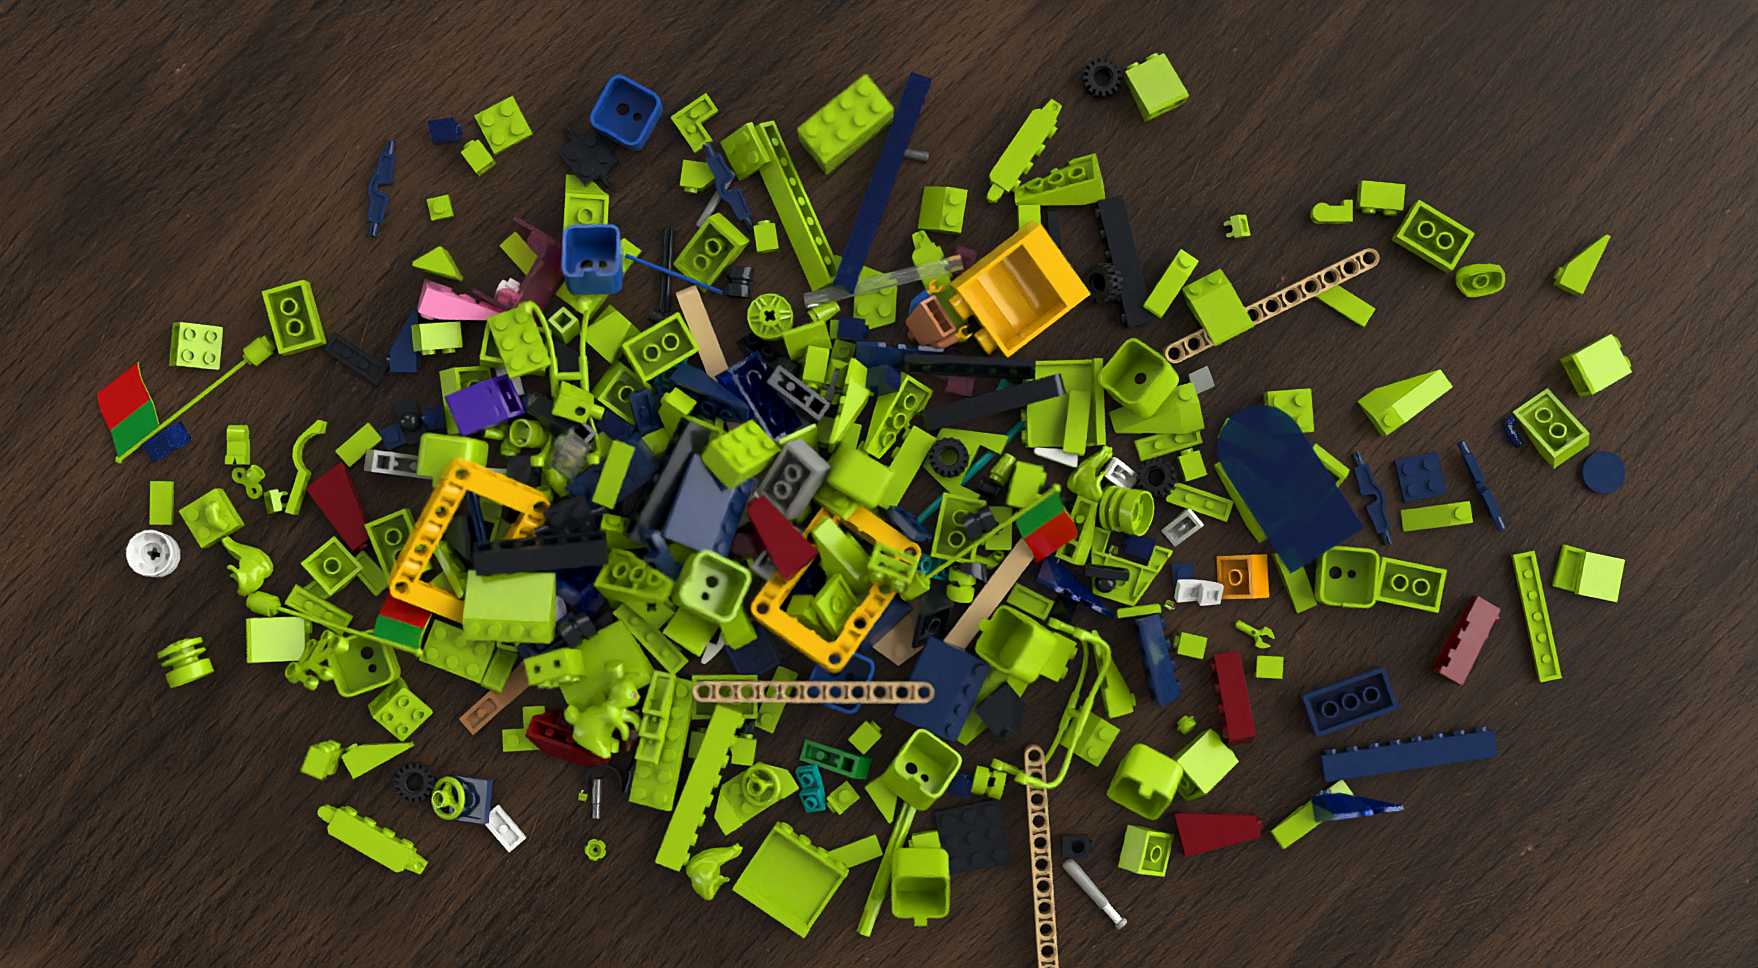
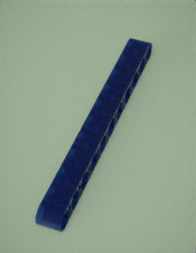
[832,72,932,294]

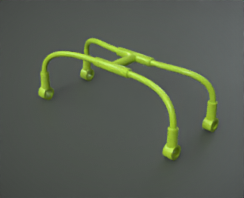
[518,298,602,466]
[991,617,1111,789]

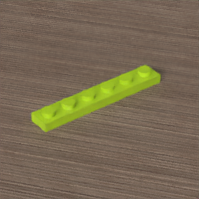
[1511,551,1562,682]

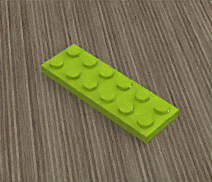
[629,677,698,811]

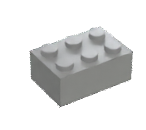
[756,439,832,520]

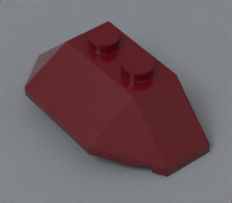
[525,709,612,767]

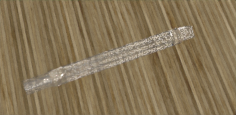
[803,255,964,308]

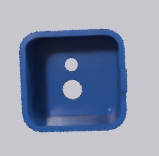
[590,75,663,151]
[562,224,623,295]
[808,642,875,714]

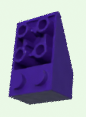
[444,374,526,437]

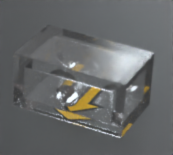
[550,430,591,482]

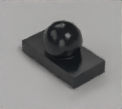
[394,398,428,446]
[1084,563,1130,593]

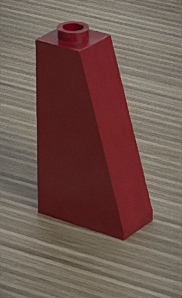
[306,462,371,552]
[746,495,818,585]
[1172,811,1263,857]

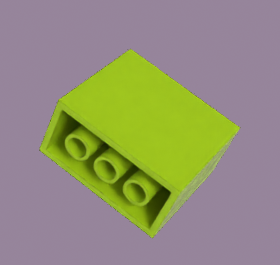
[797,74,894,175]

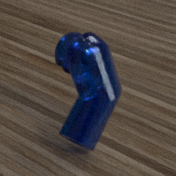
[1501,415,1524,448]

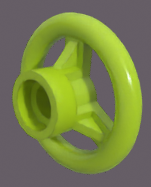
[741,764,781,808]
[431,776,465,820]

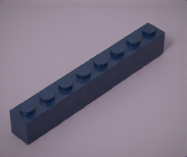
[1318,726,1498,782]

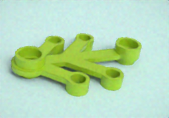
[285,630,349,690]

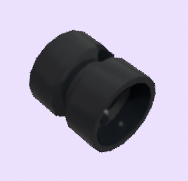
[724,265,756,299]
[960,504,998,542]
[558,610,598,649]

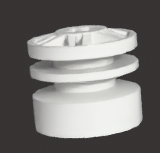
[126,530,180,577]

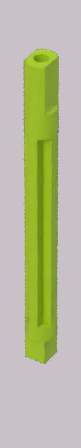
[857,801,916,937]

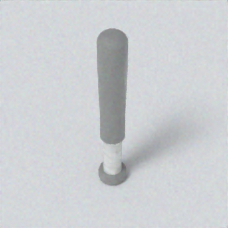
[1062,858,1127,930]

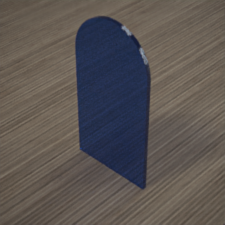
[1218,405,1364,574]

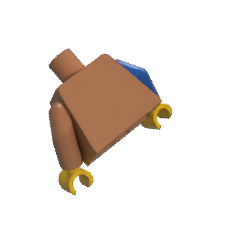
[906,280,973,349]

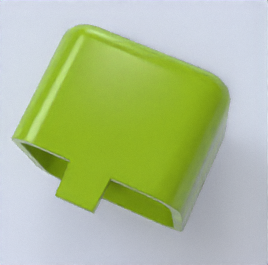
[1098,338,1179,419]
[416,433,489,488]
[824,441,896,508]
[1314,546,1380,608]
[671,551,750,623]
[976,605,1057,683]
[326,629,401,697]
[882,729,962,811]
[1107,744,1184,820]
[892,848,950,926]

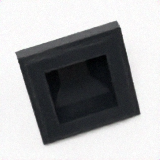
[1051,595,1078,623]

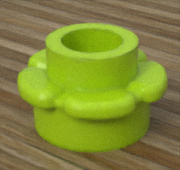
[1177,715,1197,735]
[585,839,606,861]

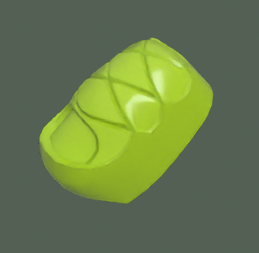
[1455,263,1505,297]

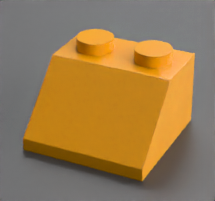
[1216,554,1269,599]

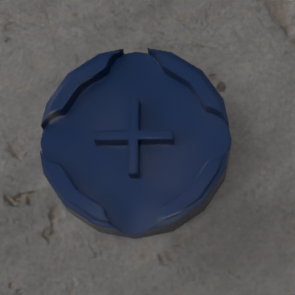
[1581,451,1626,494]

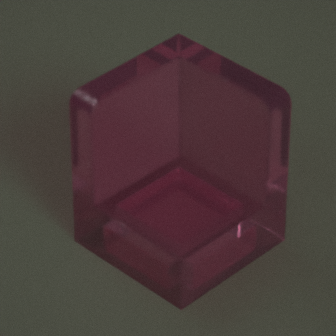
[949,245,977,276]
[944,376,975,397]

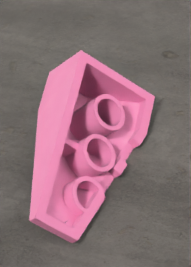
[417,279,506,320]

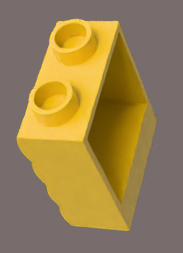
[948,221,1090,358]

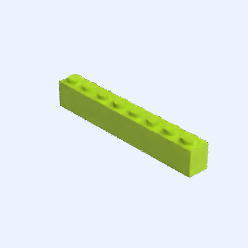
[755,120,843,292]
[655,702,745,872]

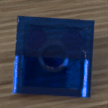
[549,565,604,612]

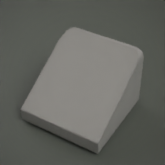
[1186,366,1215,394]

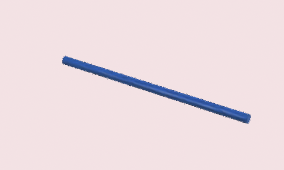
[625,254,723,295]

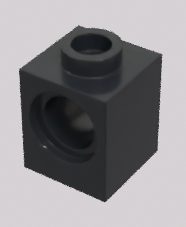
[1061,833,1093,858]

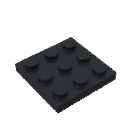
[935,799,1012,876]

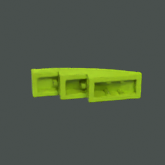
[635,670,676,765]
[1270,780,1354,849]

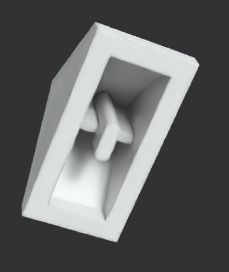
[1103,457,1139,490]
[1161,508,1204,547]

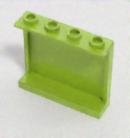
[1021,358,1106,448]
[732,821,849,938]

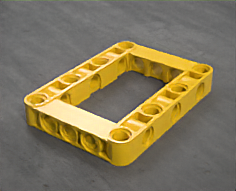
[387,457,551,624]
[751,506,921,673]

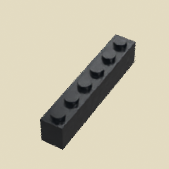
[1094,195,1154,329]
[622,417,711,547]
[473,530,609,577]

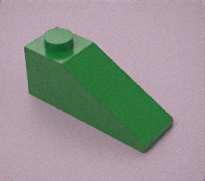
[799,739,872,780]

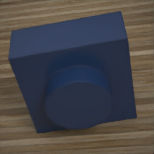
[379,422,408,451]
[1170,562,1194,586]

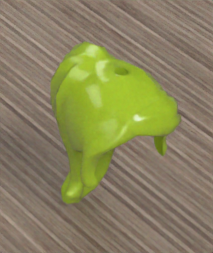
[1067,445,1113,505]
[221,535,273,597]
[686,843,743,900]

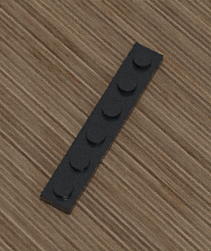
[904,353,1036,380]

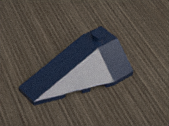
[856,341,944,373]
[669,363,749,424]

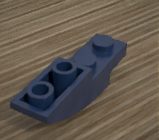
[640,529,684,591]

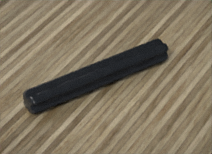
[658,227,675,313]

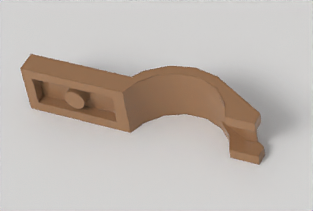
[459,660,530,735]

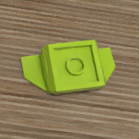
[562,174,609,248]
[714,761,799,835]

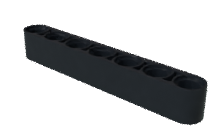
[919,373,1066,432]

